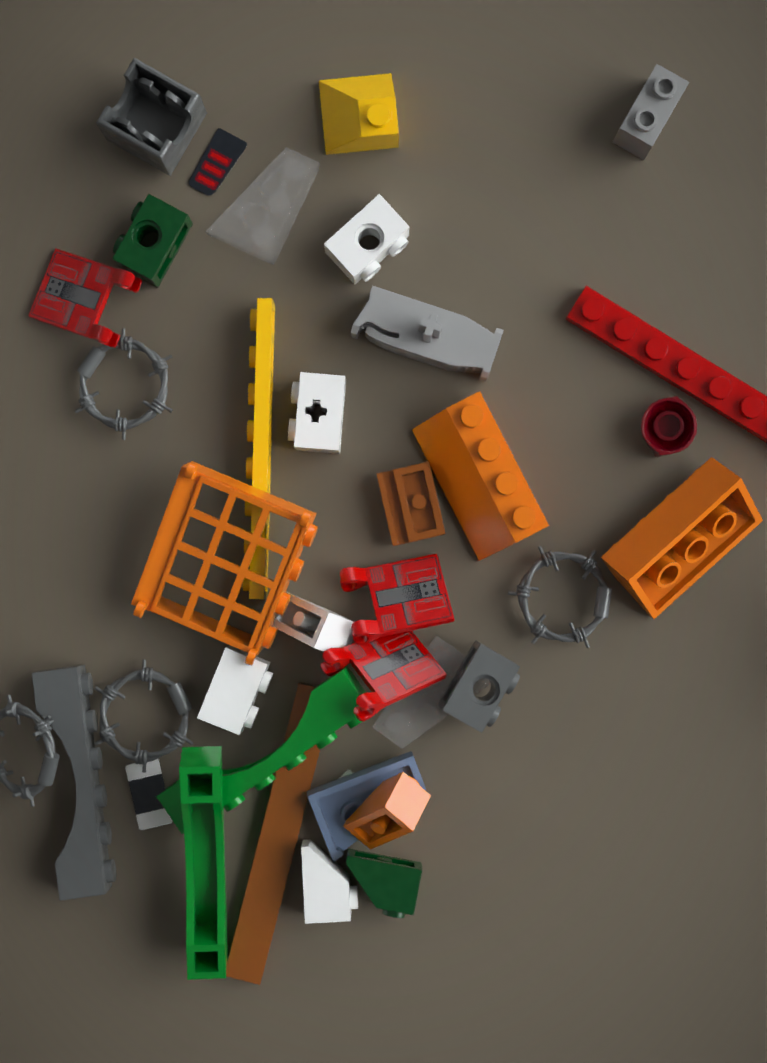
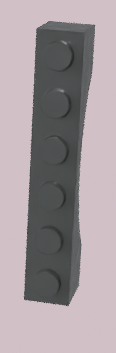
[32,665,117,900]

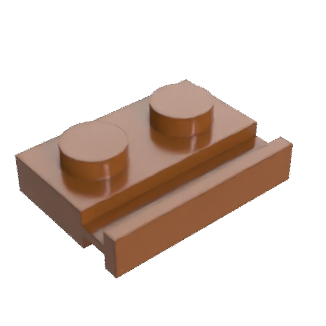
[376,461,446,546]

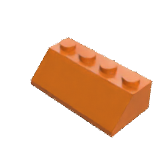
[412,391,549,561]
[601,457,763,619]

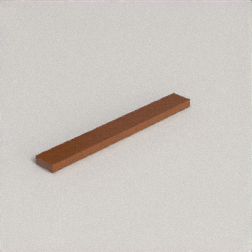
[226,682,320,985]

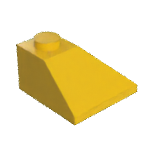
[319,73,399,155]

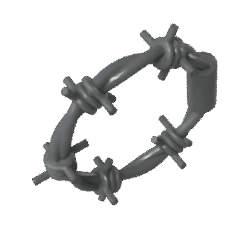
[74,328,173,440]
[508,546,612,648]
[95,659,194,773]
[0,695,60,807]

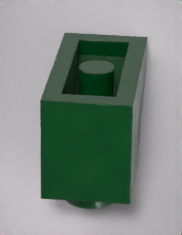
[346,848,422,918]

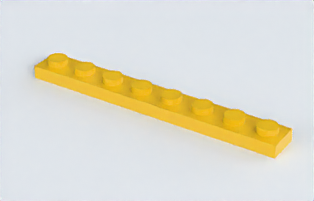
[243,298,275,599]

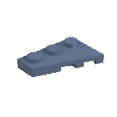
[307,751,426,863]

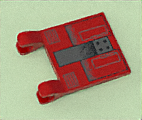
[28,248,142,348]
[340,554,455,645]
[320,631,447,721]

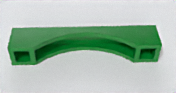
[157,665,366,834]
[179,746,228,980]

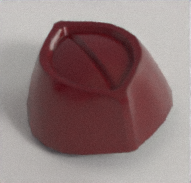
[641,396,697,458]

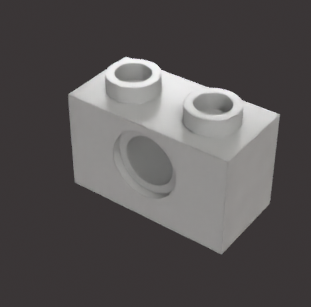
[612,64,689,160]

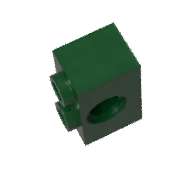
[113,193,193,288]

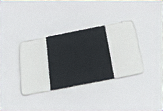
[125,759,173,830]

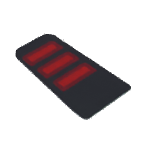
[189,128,247,196]

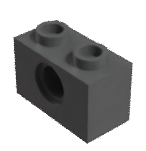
[438,640,520,733]

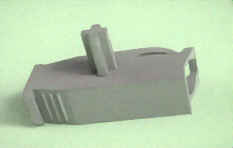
[351,285,503,382]

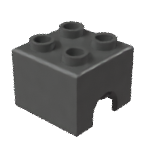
[96,58,207,176]

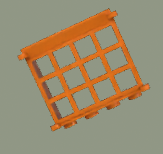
[131,461,318,666]

